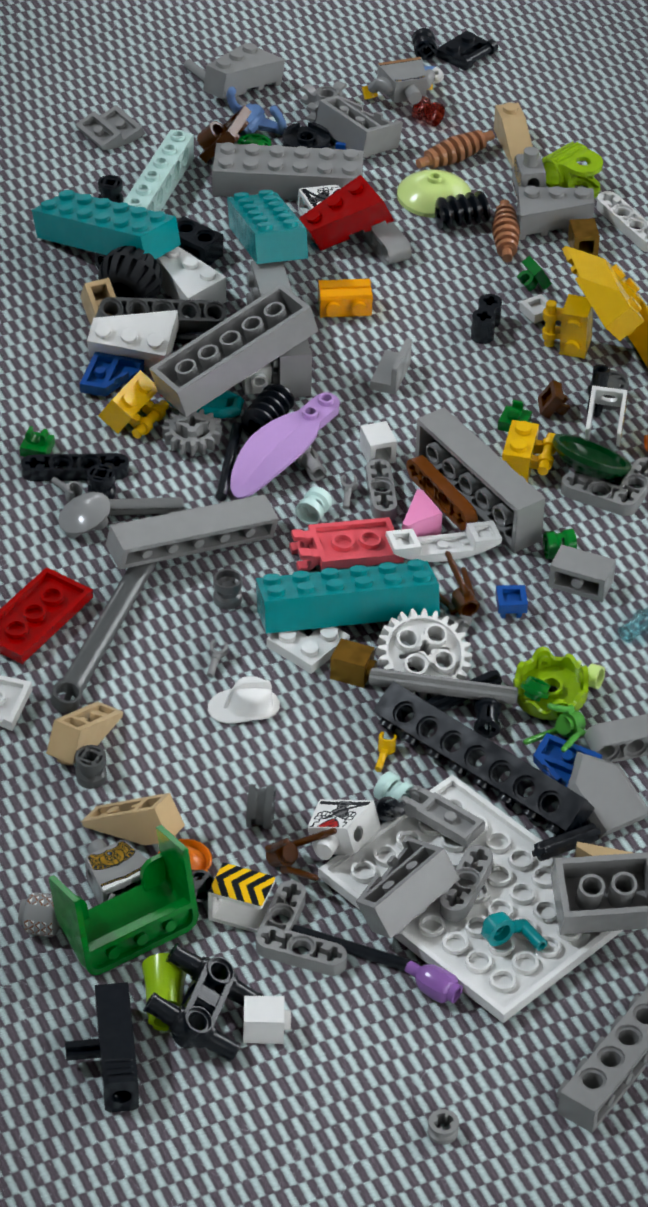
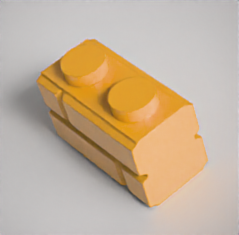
[318,279,373,318]

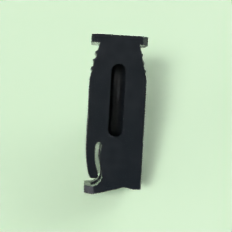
[65,982,139,1112]

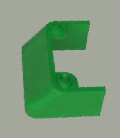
[48,825,199,975]

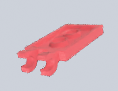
[289,517,404,572]

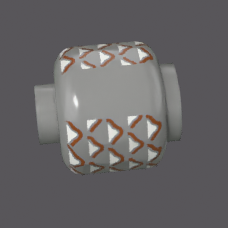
[18,892,61,937]

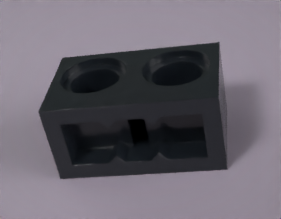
[177,216,223,266]

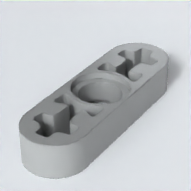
[366,459,398,520]
[440,845,493,921]

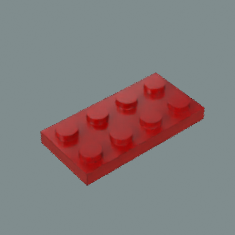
[0,567,93,664]

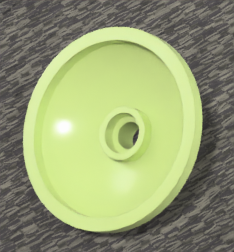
[397,169,471,218]

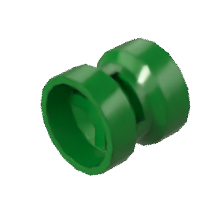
[542,529,577,560]

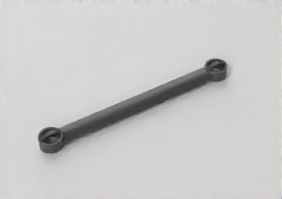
[50,562,157,713]

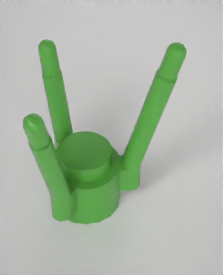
[523,703,586,752]

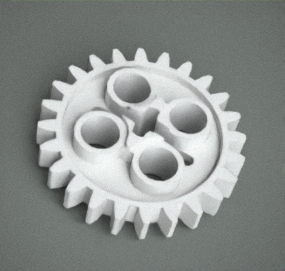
[375,608,473,700]

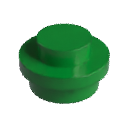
[521,676,550,702]

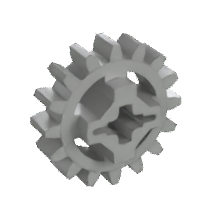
[162,409,222,456]

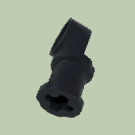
[473,698,502,738]

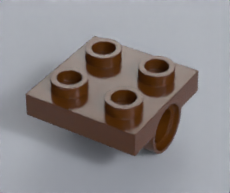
[197,105,252,163]

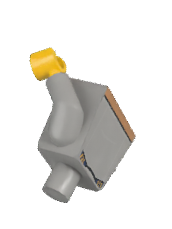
[362,57,435,104]

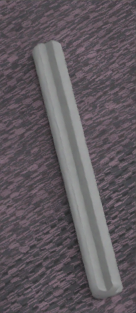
[369,668,518,705]

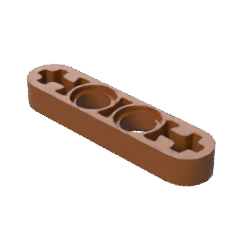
[406,455,478,530]

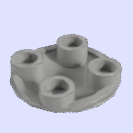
[58,492,111,539]

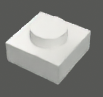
[519,294,548,324]

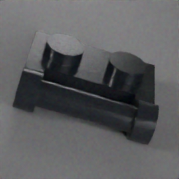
[436,31,498,70]

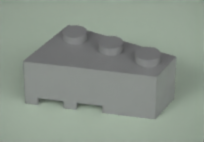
[516,186,595,241]

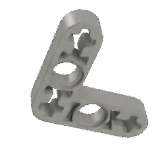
[561,457,648,516]
[256,880,347,976]

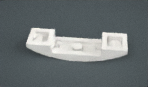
[385,521,502,562]

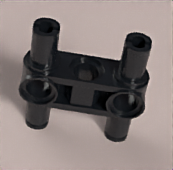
[143,943,262,1062]

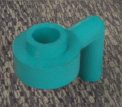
[481,912,547,951]

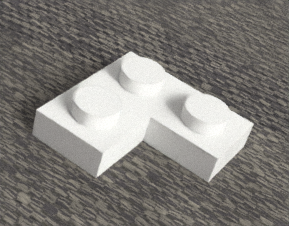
[266,627,350,674]

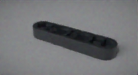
[21,453,129,481]

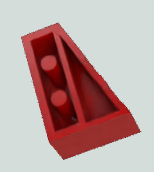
[299,175,394,251]

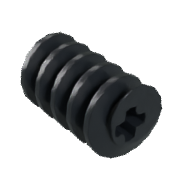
[435,191,491,230]
[241,383,294,437]

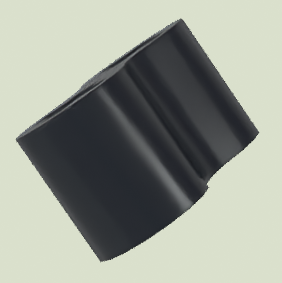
[471,294,502,344]

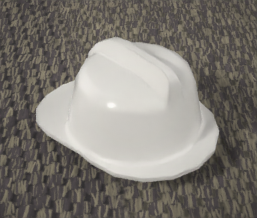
[208,676,280,724]

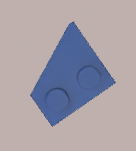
[80,352,145,397]
[533,733,602,787]

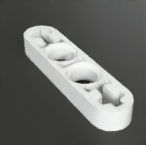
[596,191,648,253]

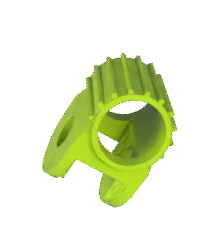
[542,141,603,198]

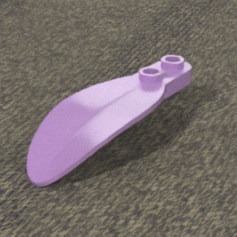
[230,392,340,499]

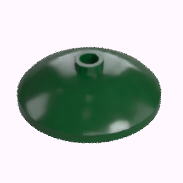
[552,434,632,479]

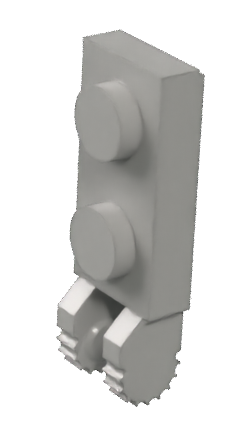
[399,785,485,848]

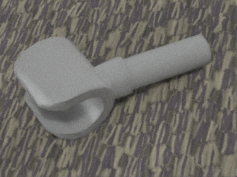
[340,475,359,510]
[51,477,83,502]
[207,639,228,677]

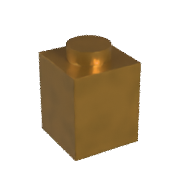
[568,218,600,256]
[330,638,377,688]

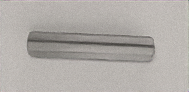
[108,497,184,516]

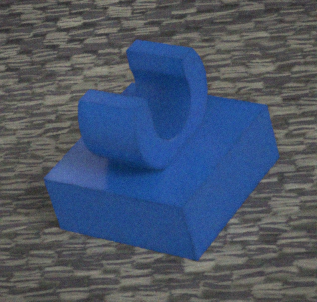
[495,585,528,618]

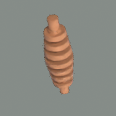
[416,130,495,169]
[492,199,520,262]

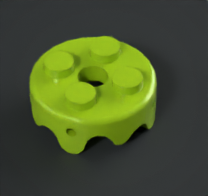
[513,646,589,720]

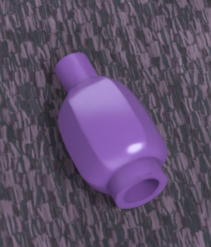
[405,960,463,1003]

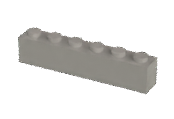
[105,494,279,570]

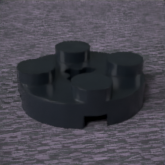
[282,122,330,148]

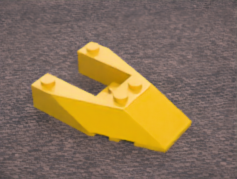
[562,246,648,368]

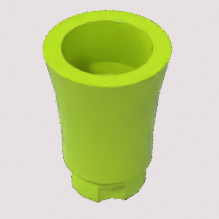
[142,953,187,1031]

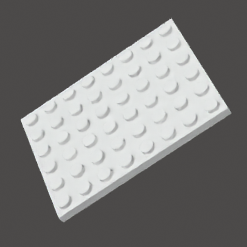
[318,774,623,1023]

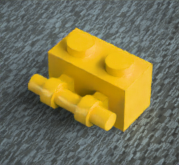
[542,294,594,359]
[98,370,169,439]
[502,420,556,482]

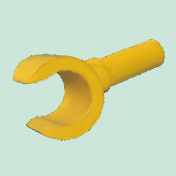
[375,731,397,772]

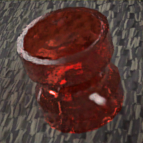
[412,96,445,127]

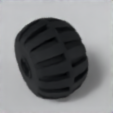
[98,246,163,299]

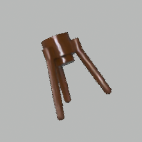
[439,551,480,616]
[265,828,337,881]

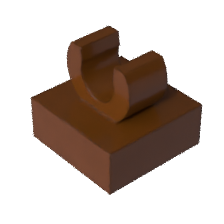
[538,380,570,419]

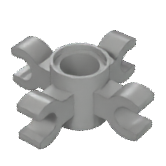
[300,81,349,123]

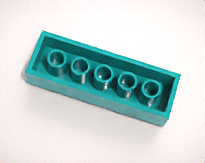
[32,190,181,259]
[227,190,308,264]
[256,559,440,634]

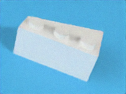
[87,310,179,368]

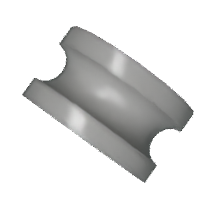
[427,1109,459,1145]

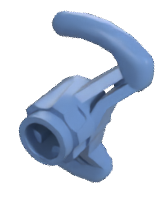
[226,87,287,137]

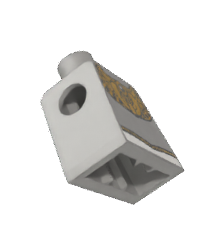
[511,147,546,200]
[85,839,148,904]

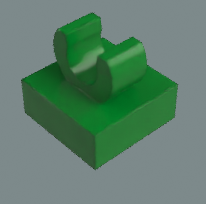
[517,255,552,291]
[497,399,532,432]
[19,426,55,457]

